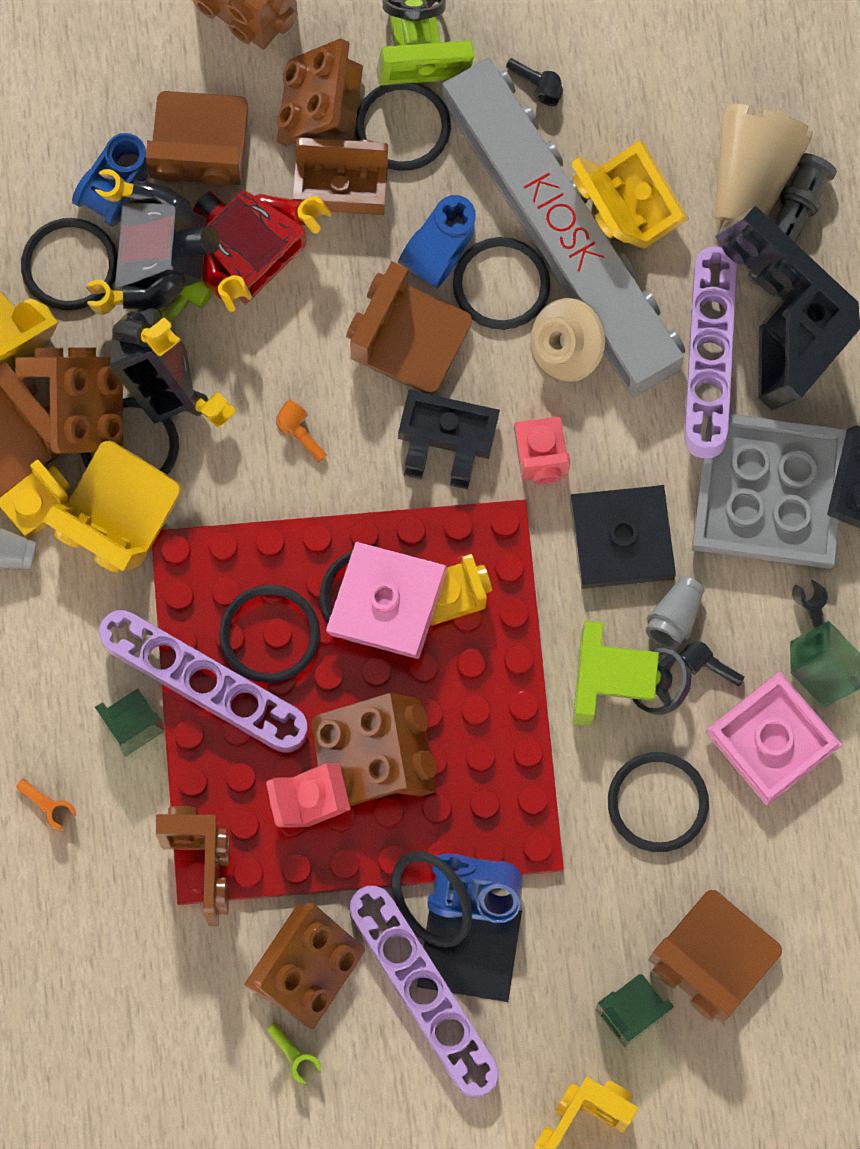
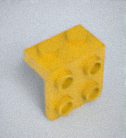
[571,140,689,249]
[43,441,182,573]
[533,1076,639,1149]

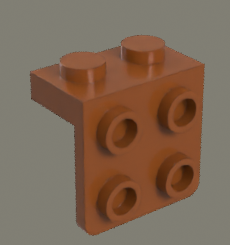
[193,0,298,50]
[146,91,248,185]
[346,261,472,395]
[15,347,124,454]
[0,362,62,497]
[311,693,437,806]
[155,806,230,926]
[648,890,782,1024]

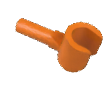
[276,400,327,462]
[16,778,76,831]

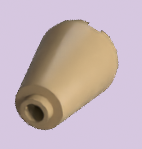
[715,103,813,229]

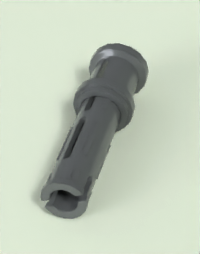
[747,153,837,286]

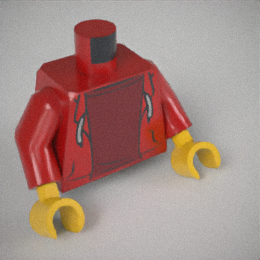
[192,191,332,312]

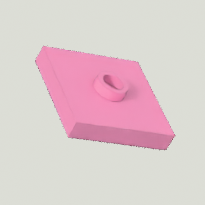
[326,542,448,659]
[705,671,842,806]

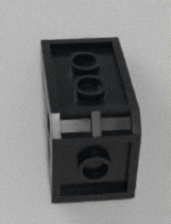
[715,206,860,410]

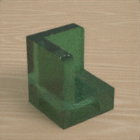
[790,621,860,706]
[94,688,165,757]
[595,974,674,1048]

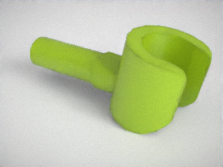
[162,279,213,322]
[267,1022,321,1084]

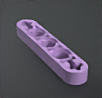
[684,246,737,459]
[99,610,308,753]
[350,886,498,1098]

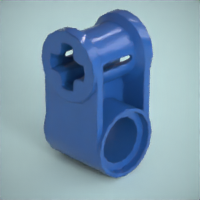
[72,133,149,227]
[398,195,476,288]
[427,854,523,923]

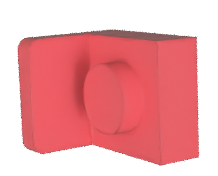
[514,416,570,485]
[266,763,350,827]

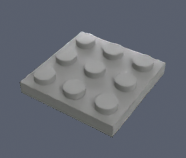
[692,414,847,569]

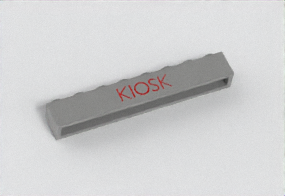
[442,57,685,398]

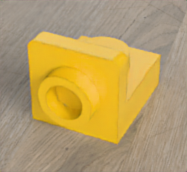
[0,459,71,540]
[431,554,492,626]

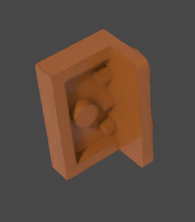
[292,137,388,215]

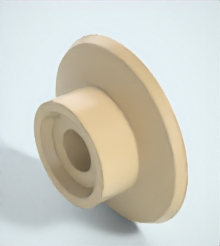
[531,298,605,382]

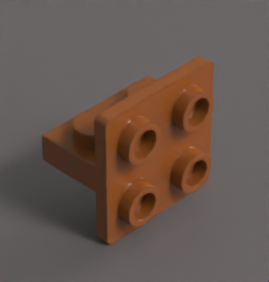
[277,38,363,146]
[244,903,365,1029]

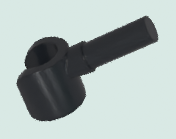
[506,58,563,106]
[792,580,831,649]
[680,641,745,686]

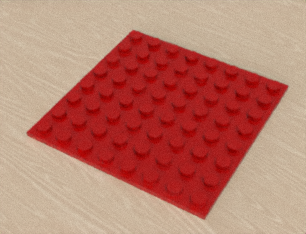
[152,499,564,905]

